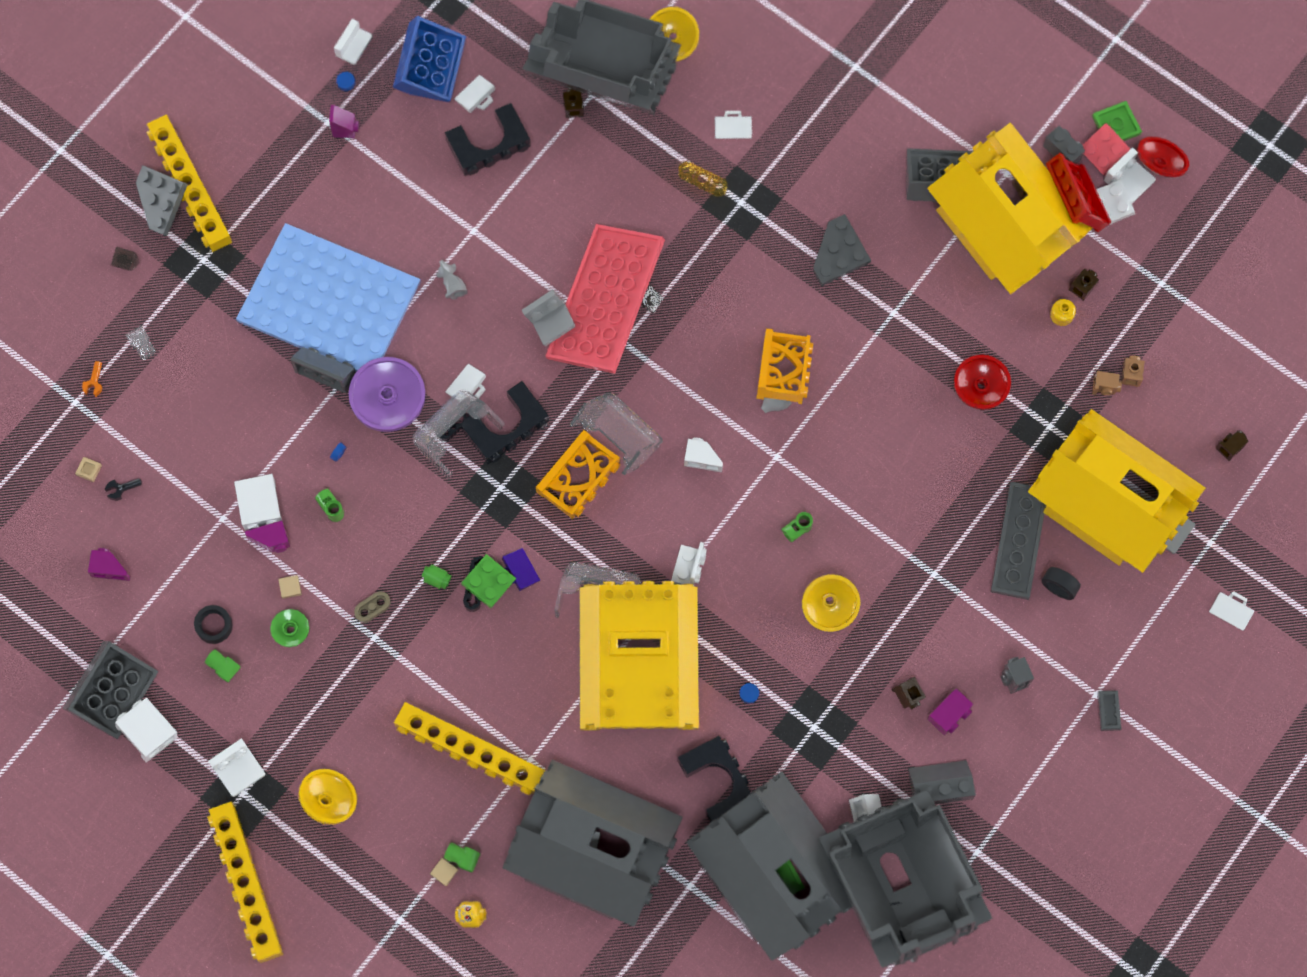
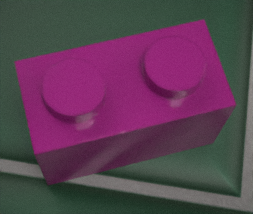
[927,688,973,736]

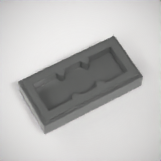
[1097,691,1121,731]

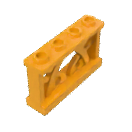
[756,328,813,404]
[536,430,621,519]

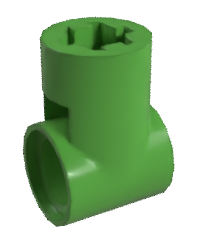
[315,489,344,522]
[781,512,813,543]
[205,649,241,683]
[444,842,481,873]

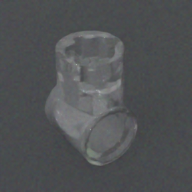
[125,325,156,359]

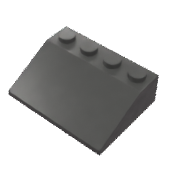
[906,148,973,202]
[62,641,159,739]

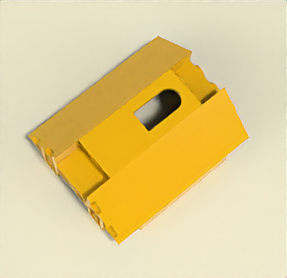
[927,122,1093,295]
[1028,409,1206,573]

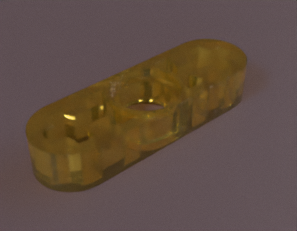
[678,161,728,197]

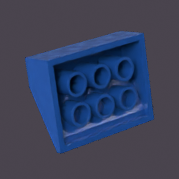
[393,16,466,102]

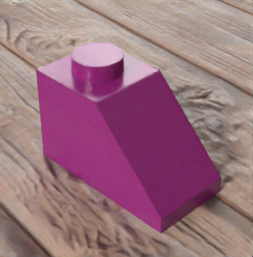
[329,105,359,139]
[245,520,290,553]
[88,548,130,581]

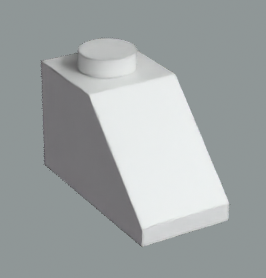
[684,438,723,472]

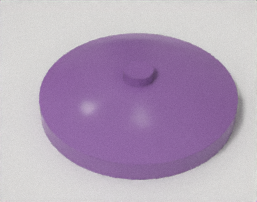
[349,357,425,432]

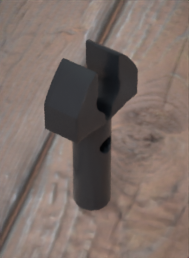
[105,478,142,501]

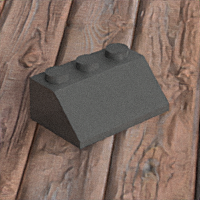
[291,347,356,394]
[908,760,976,805]

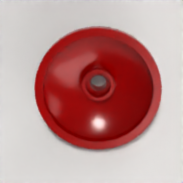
[1137,137,1190,178]
[954,355,1011,410]

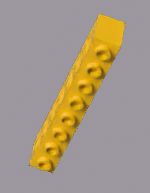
[146,114,232,252]
[394,702,545,796]
[207,801,284,963]

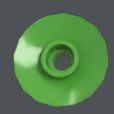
[270,609,310,647]

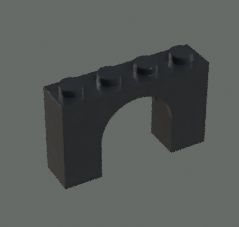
[444,103,531,177]
[460,381,549,464]
[677,735,753,823]

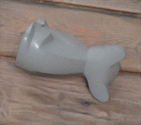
[436,260,468,300]

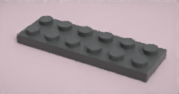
[990,482,1046,600]

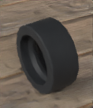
[1042,567,1081,600]
[194,605,233,644]

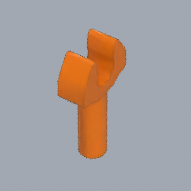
[82,361,103,397]

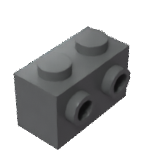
[1043,126,1085,164]
[1001,657,1034,694]

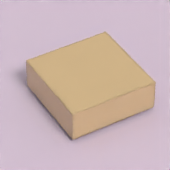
[75,457,102,482]
[278,575,302,599]
[430,858,458,887]

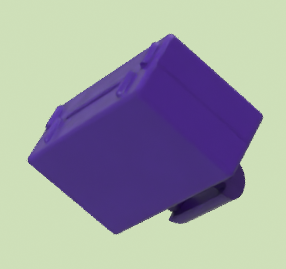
[502,548,540,591]

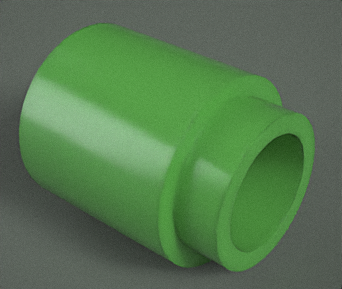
[421,564,452,590]

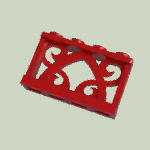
[1046,153,1111,232]

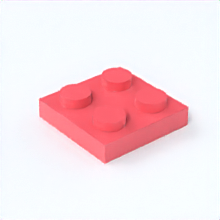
[1083,123,1130,176]

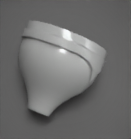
[761,387,792,413]

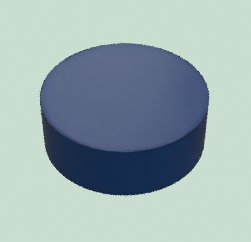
[336,72,355,91]
[330,442,347,462]
[739,683,759,704]

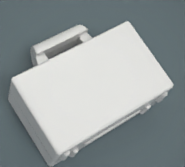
[455,75,495,113]
[715,111,752,139]
[445,364,486,403]
[1209,591,1254,631]

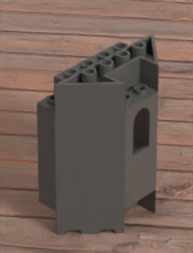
[522,0,681,116]
[503,760,683,927]
[686,771,852,961]
[818,790,993,968]

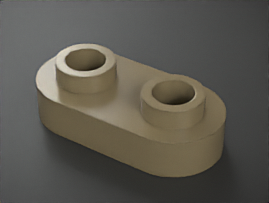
[354,592,391,623]

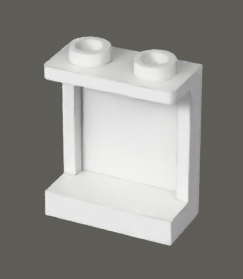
[234,474,282,530]
[115,698,177,763]

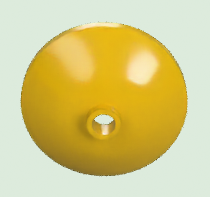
[650,7,699,62]
[802,574,860,632]
[299,769,357,825]

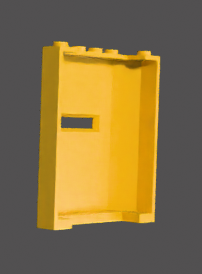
[580,581,699,731]

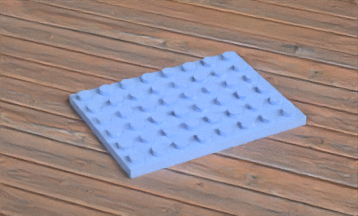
[236,223,421,372]

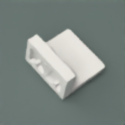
[1104,148,1156,204]
[671,542,707,586]
[208,738,266,797]

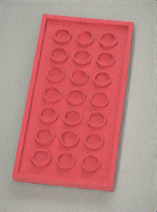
[546,224,665,374]

